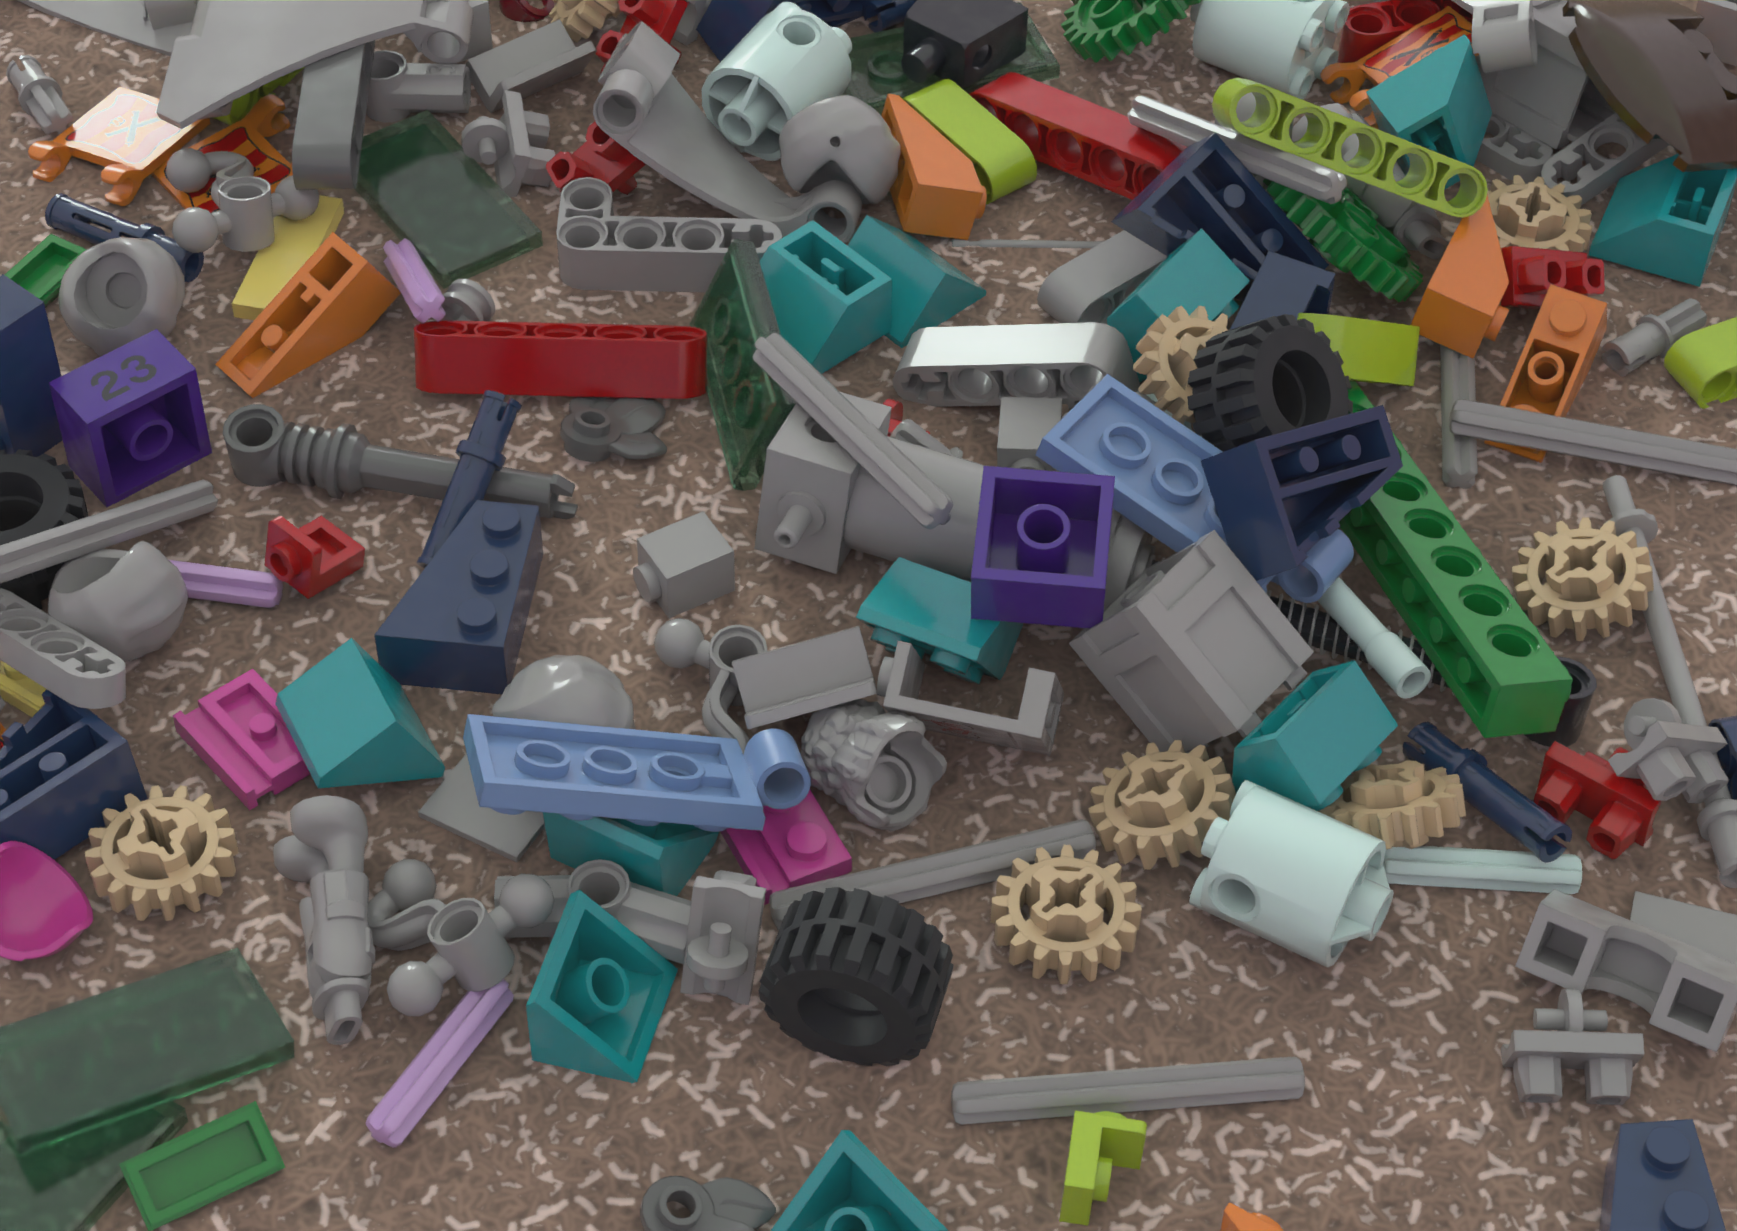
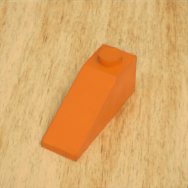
[881,94,987,240]
[1410,194,1510,359]
[215,232,401,398]

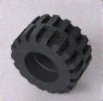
[1187,314,1353,452]
[0,449,89,609]
[758,887,954,1066]

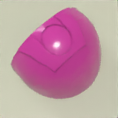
[0,841,93,962]

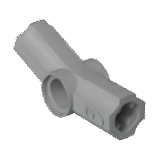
[302,50,471,123]
[494,859,691,964]

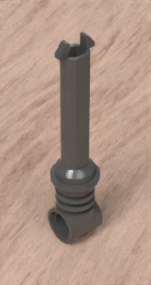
[223,404,578,520]

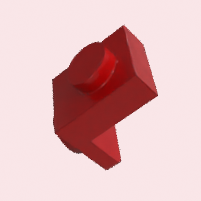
[264,515,365,599]

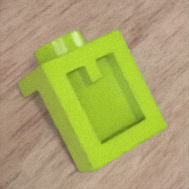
[1059,1110,1147,1226]

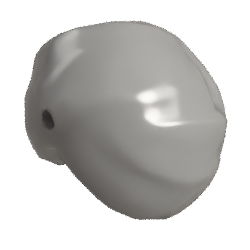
[779,95,901,204]
[58,237,185,356]
[48,541,188,662]
[492,655,636,730]

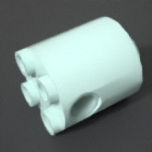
[1190,0,1350,100]
[701,2,852,161]
[1189,780,1394,967]

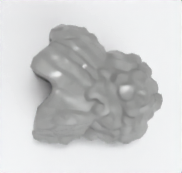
[800,699,947,831]

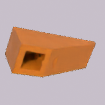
[1484,284,1607,463]

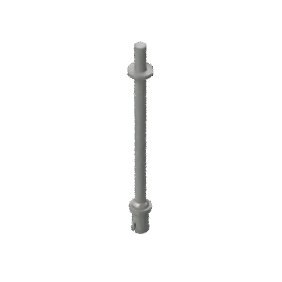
[1602,475,1737,888]

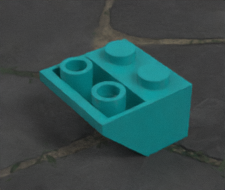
[1366,34,1492,190]
[1588,154,1737,287]
[726,220,892,374]
[1106,228,1250,383]
[856,557,1024,685]
[1232,660,1398,811]

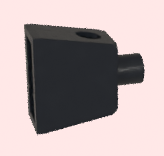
[901,0,1028,87]

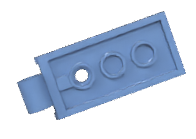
[1035,374,1354,603]
[463,714,811,832]

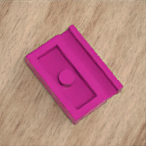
[173,669,310,811]
[720,790,852,905]

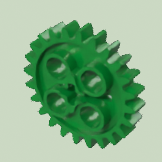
[1061,0,1202,63]
[1263,178,1424,303]

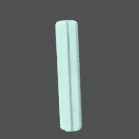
[1383,846,1583,894]

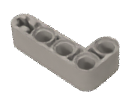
[556,177,782,293]
[892,322,1140,411]

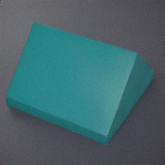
[847,215,986,348]
[275,638,445,789]
[543,812,719,896]
[526,890,678,1083]
[771,1130,948,1231]

